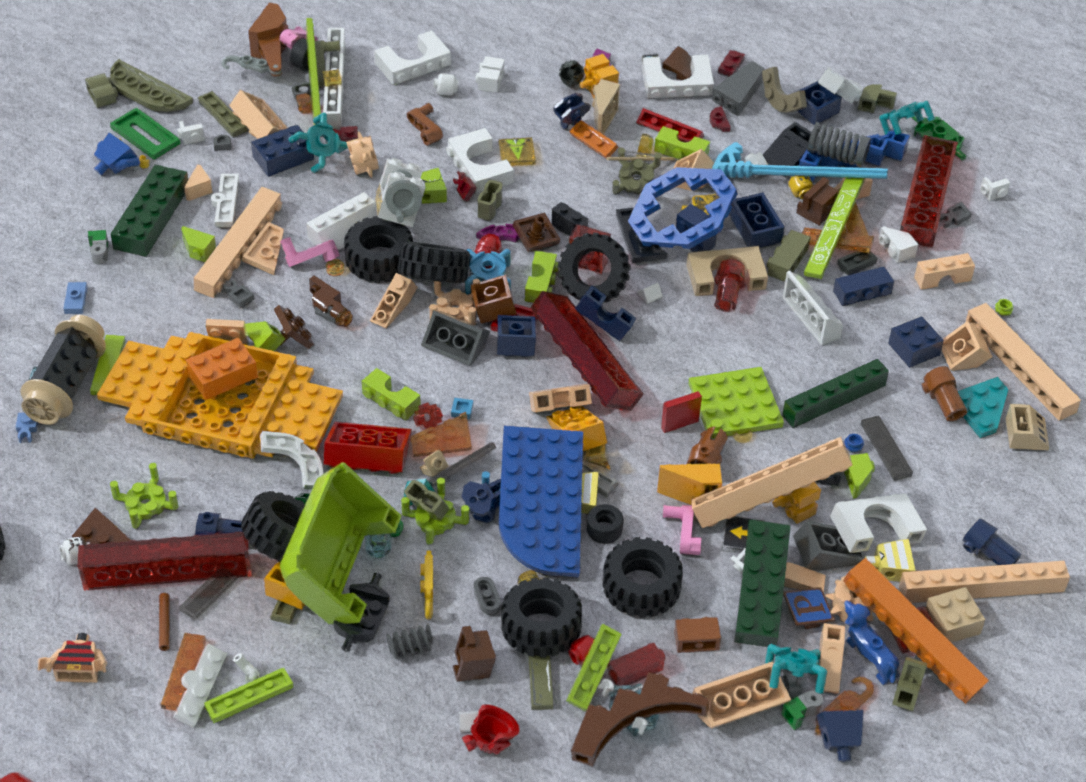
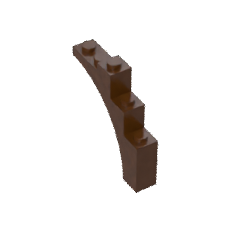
[571,672,709,767]

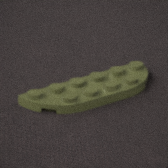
[110,59,194,112]

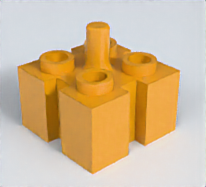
[580,54,619,98]
[772,482,821,524]

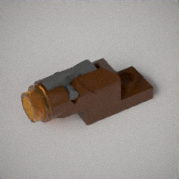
[309,275,353,327]

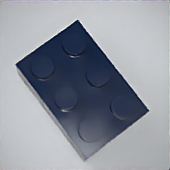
[251,124,314,177]
[729,192,785,248]

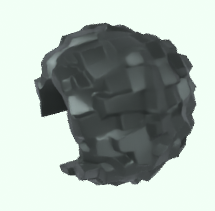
[559,60,585,87]

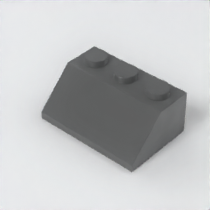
[421,310,490,366]

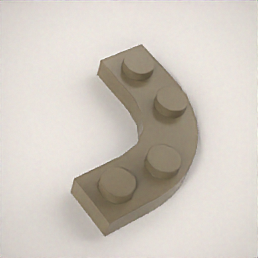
[762,67,807,112]

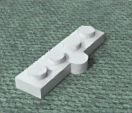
[211,174,239,227]
[173,643,227,728]

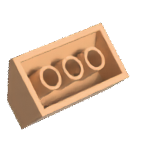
[229,89,288,139]
[692,661,791,729]

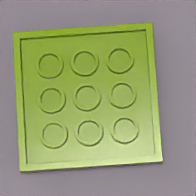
[688,367,784,439]

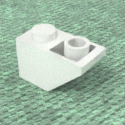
[879,227,918,263]

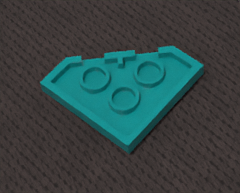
[958,377,1009,438]

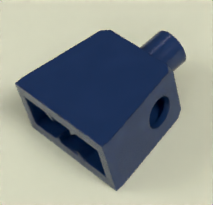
[817,710,864,762]

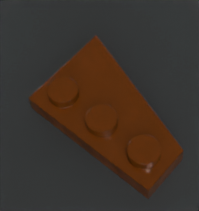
[72,507,136,563]

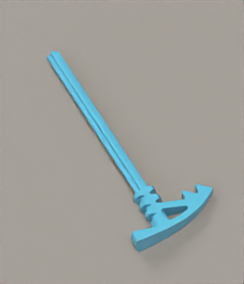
[712,142,888,179]

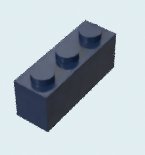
[833,266,894,306]

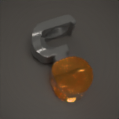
[292,82,312,114]

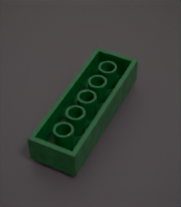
[110,164,189,257]
[734,519,791,647]

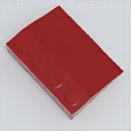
[323,421,412,474]

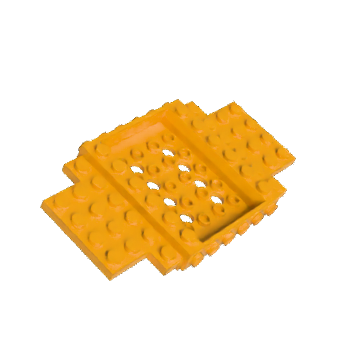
[97,332,343,459]

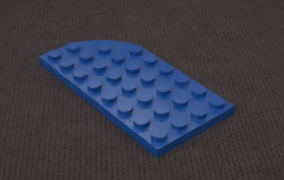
[499,426,583,577]

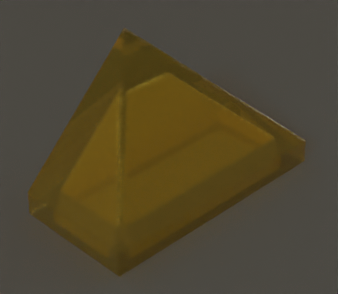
[586,444,610,469]

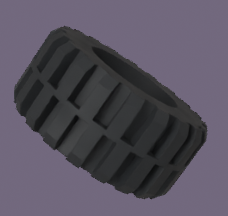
[344,216,413,283]
[558,232,631,303]
[398,242,471,283]
[241,491,305,563]
[603,537,683,618]
[501,577,582,658]

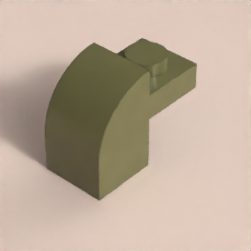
[858,84,897,114]
[892,657,927,711]

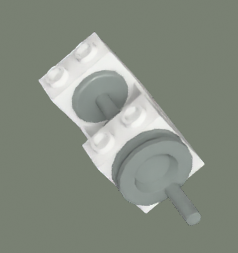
[375,158,425,227]

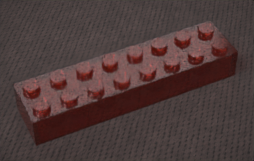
[900,135,958,248]
[530,291,644,411]
[78,532,252,591]

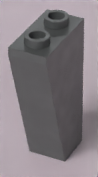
[712,61,765,116]

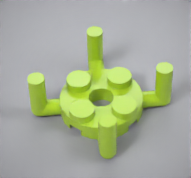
[110,463,179,529]
[401,478,469,545]

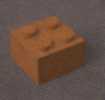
[471,275,517,324]

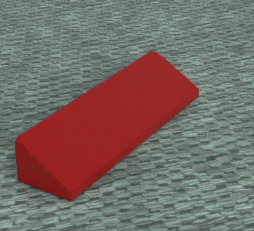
[636,108,704,143]

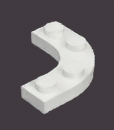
[260,431,323,490]

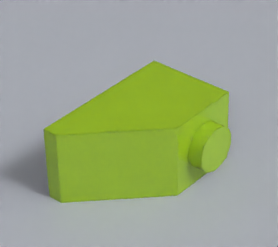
[181,226,216,262]
[843,453,875,499]

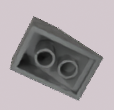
[793,521,865,571]

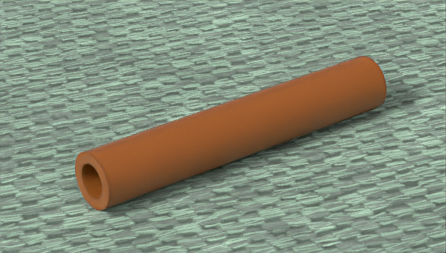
[159,593,170,651]

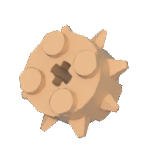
[347,131,379,178]
[825,575,874,622]

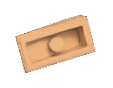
[784,562,826,592]

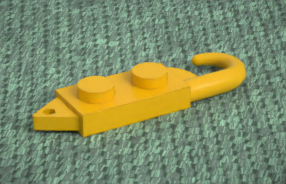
[420,550,433,620]

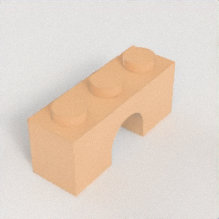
[914,253,975,290]
[529,384,592,412]

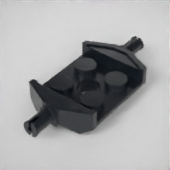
[333,572,390,652]

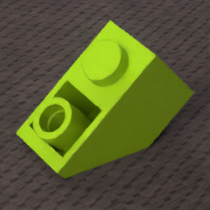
[245,321,285,351]

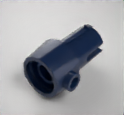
[195,512,250,547]
[962,518,1022,565]

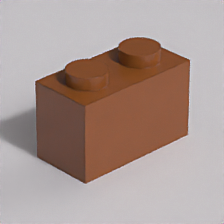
[674,617,721,653]

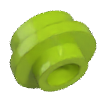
[995,299,1013,316]

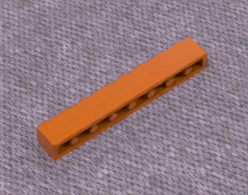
[843,558,989,704]

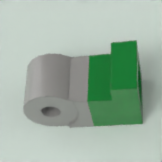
[88,230,108,265]
[781,690,823,730]

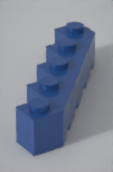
[799,130,910,181]

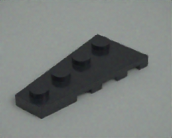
[616,207,667,263]

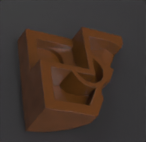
[662,46,692,81]

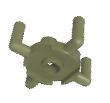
[612,147,661,194]

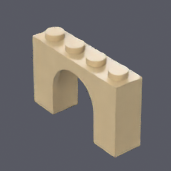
[686,246,768,296]

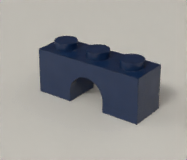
[575,285,637,341]

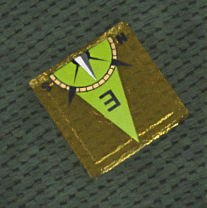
[498,137,536,166]

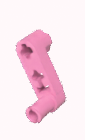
[280,26,318,49]
[280,237,340,267]
[663,505,702,555]

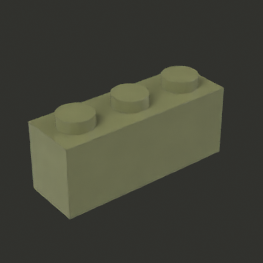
[766,230,811,282]

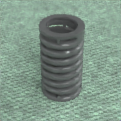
[807,122,872,168]

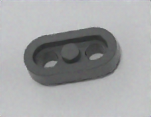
[474,577,501,615]
[783,669,802,700]

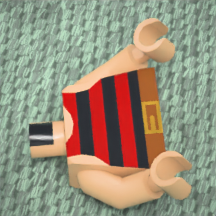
[38,633,107,683]

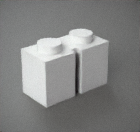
[475,56,504,93]

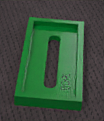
[110,107,181,160]

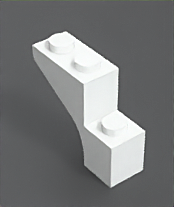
[818,67,862,103]

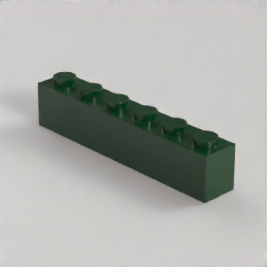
[782,358,889,428]

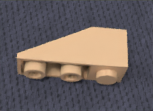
[370,273,418,329]
[819,623,845,694]

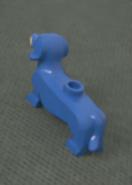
[843,600,900,685]

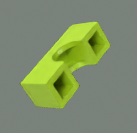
[654,127,710,160]
[525,251,559,305]
[361,368,421,421]

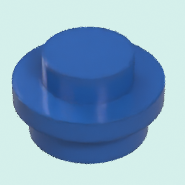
[844,434,864,452]

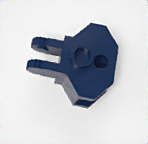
[553,93,591,130]
[462,479,501,524]

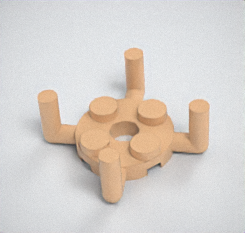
[429,279,480,325]

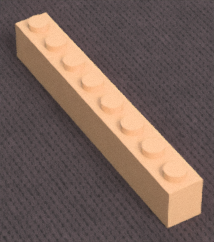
[194,187,282,298]
[965,303,1081,421]
[692,437,853,528]
[899,561,1070,603]

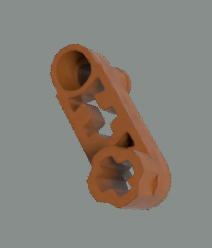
[406,103,443,146]

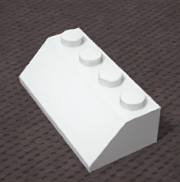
[306,192,378,252]
[783,271,843,345]

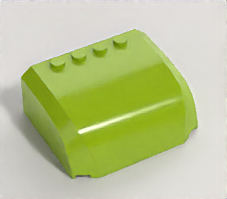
[280,463,402,625]

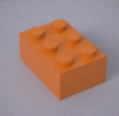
[186,338,258,400]

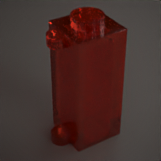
[607,642,666,689]

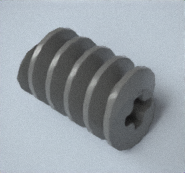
[386,624,433,660]

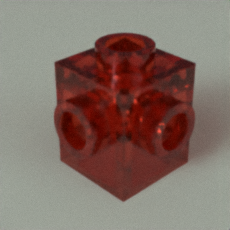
[413,402,443,432]

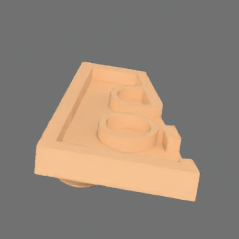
[242,222,284,275]

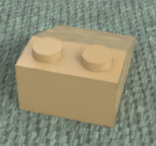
[592,79,620,135]

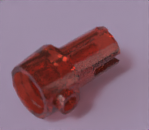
[714,259,746,312]

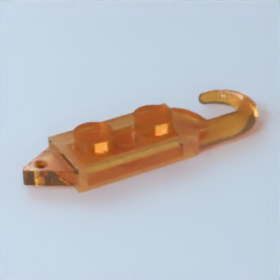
[815,677,874,735]

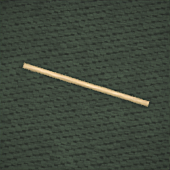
[607,157,675,161]

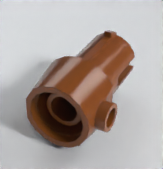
[921,366,967,422]
[686,427,728,464]

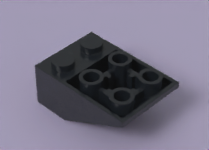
[763,122,819,177]

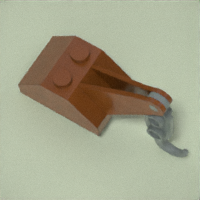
[222,2,288,77]

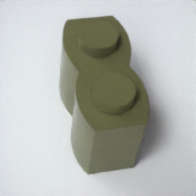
[85,73,118,108]
[478,180,503,221]
[404,480,449,521]

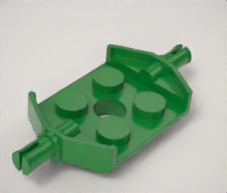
[912,116,967,161]

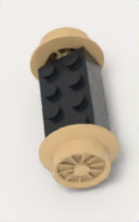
[20,315,106,425]

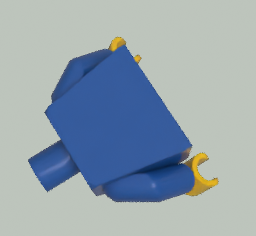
[94,132,149,176]

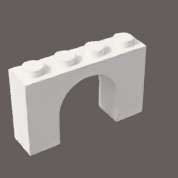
[374,30,451,85]
[642,55,714,98]
[446,128,514,194]
[830,493,927,553]

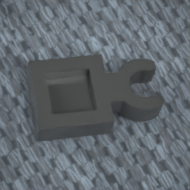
[938,201,972,228]
[223,279,255,308]

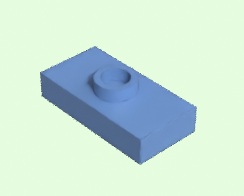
[63,282,88,314]

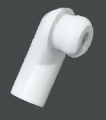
[233,653,260,683]

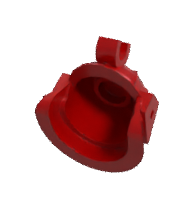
[462,704,520,755]

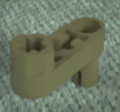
[309,40,340,88]

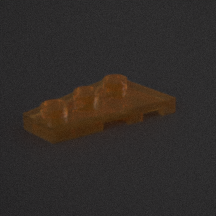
[410,412,472,457]

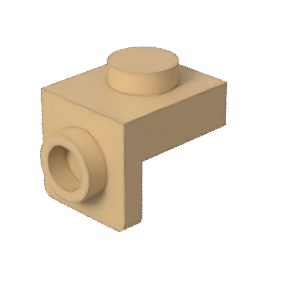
[419,450,449,477]

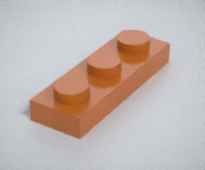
[569,120,618,159]

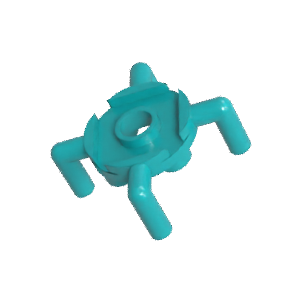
[879,101,935,135]
[288,112,348,173]
[765,644,827,694]

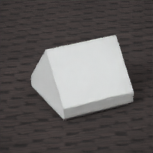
[637,283,663,304]
[459,711,479,732]

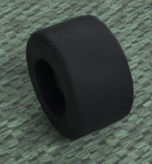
[290,38,309,71]
[587,504,624,544]

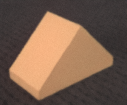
[185,164,213,201]

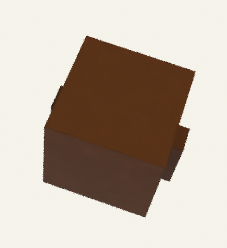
[796,177,839,226]
[453,626,496,682]

